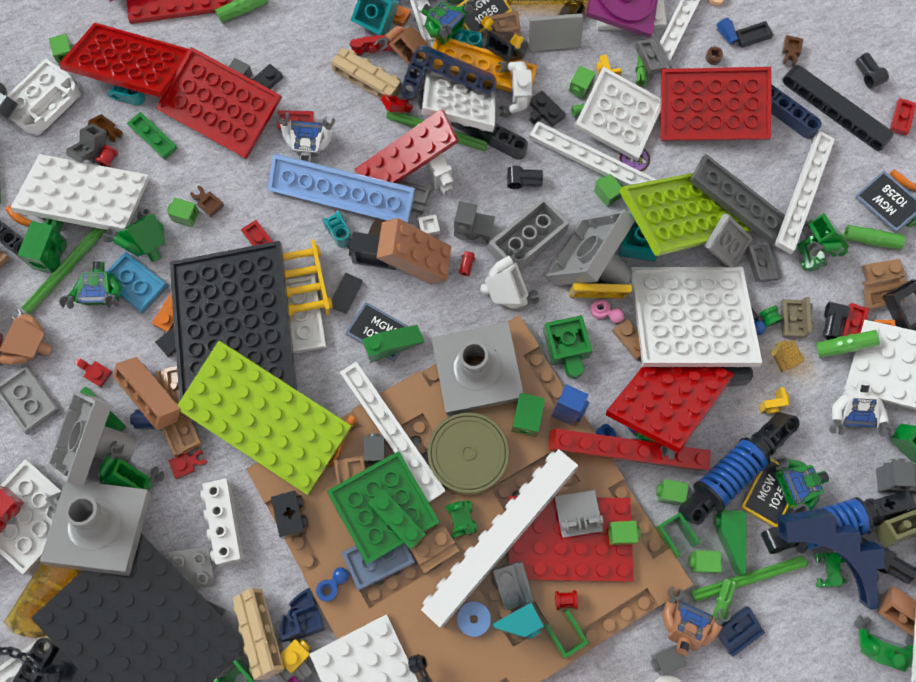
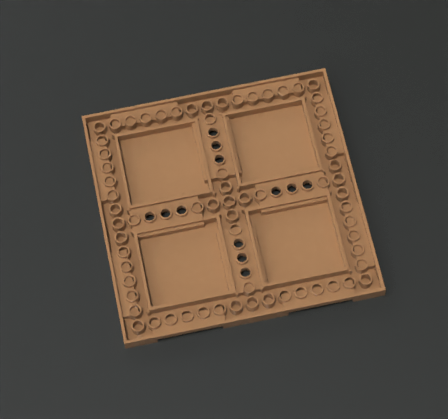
[246,315,693,682]

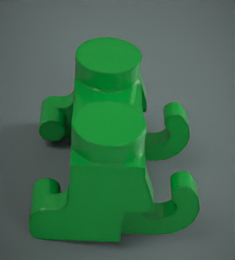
[797,235,828,271]
[445,500,477,539]
[814,552,847,588]

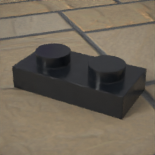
[252,64,283,89]

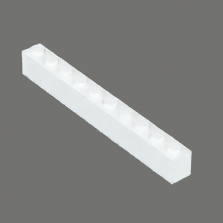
[421,449,578,628]

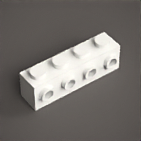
[201,478,244,566]

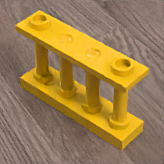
[283,239,333,322]

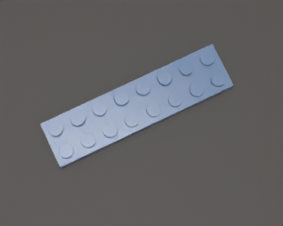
[268,153,416,223]

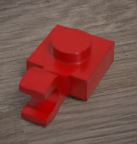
[74,358,113,388]

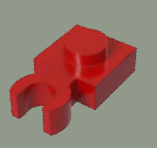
[380,94,413,113]
[168,450,208,479]

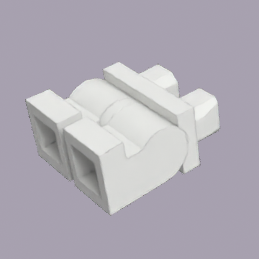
[423,153,454,196]

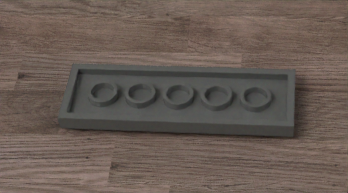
[689,154,785,248]

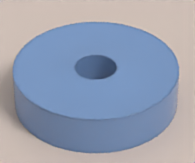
[457,602,491,637]

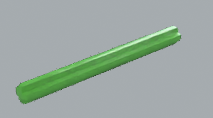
[386,111,487,151]
[21,228,106,314]
[691,556,808,601]

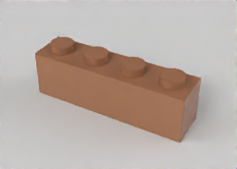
[113,357,180,430]
[878,586,916,637]

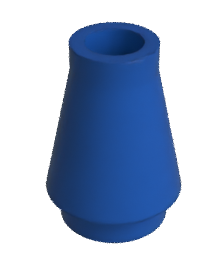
[716,17,739,45]

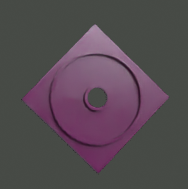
[586,0,658,38]

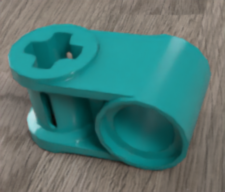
[452,28,483,48]
[107,85,146,106]
[322,211,351,248]

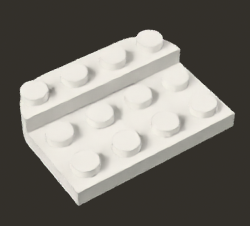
[7,59,81,136]

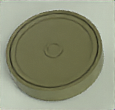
[428,413,509,495]

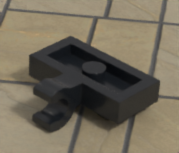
[529,90,566,127]

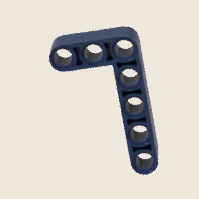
[400,45,497,99]
[771,84,822,139]

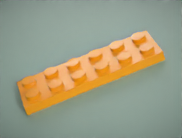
[433,38,538,92]

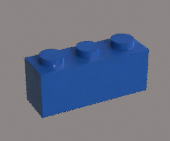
[551,384,590,426]

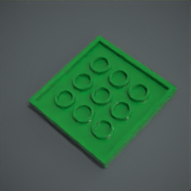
[327,451,440,565]

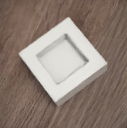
[418,214,440,235]

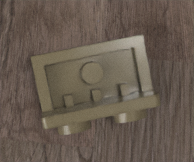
[781,297,814,338]

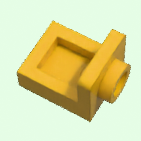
[596,54,622,76]
[759,387,790,415]
[280,639,311,674]

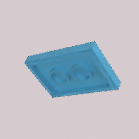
[106,252,168,314]

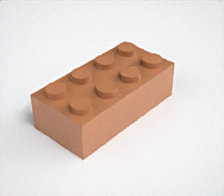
[377,218,451,284]

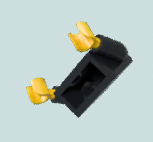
[481,15,528,62]

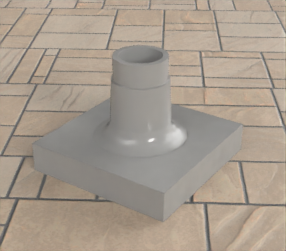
[545,210,635,285]
[432,322,524,416]
[47,390,136,486]
[40,481,151,576]

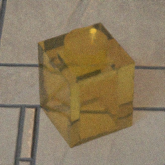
[771,340,805,372]

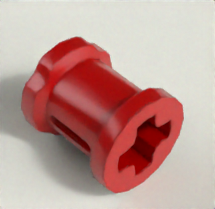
[95,145,118,168]
[555,590,578,610]

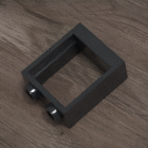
[347,232,397,270]
[882,279,916,331]

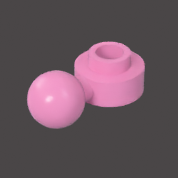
[591,299,625,323]

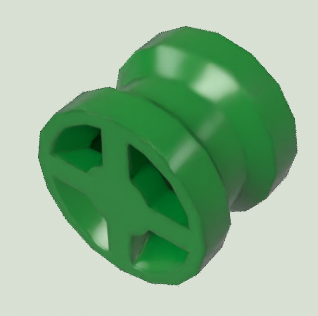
[759,305,783,328]

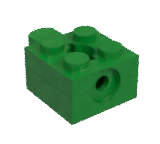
[18,219,67,274]
[543,315,592,379]

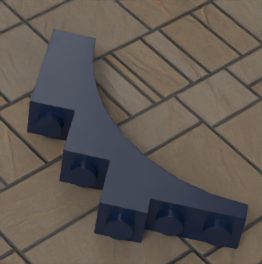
[777,509,886,610]

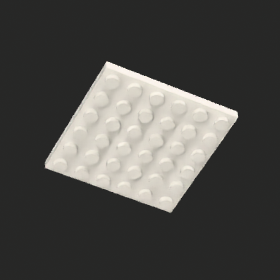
[631,267,762,367]

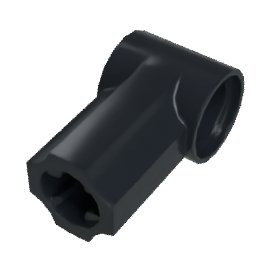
[855,52,889,89]
[507,166,543,189]
[823,301,849,340]

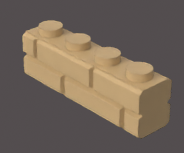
[331,48,402,99]
[233,588,284,680]

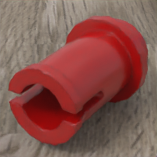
[458,251,476,276]

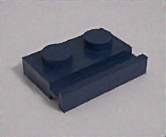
[718,606,765,657]

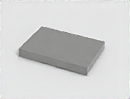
[529,14,583,52]
[704,213,752,267]
[0,365,60,434]

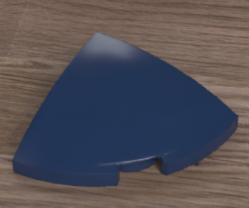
[280,588,325,642]

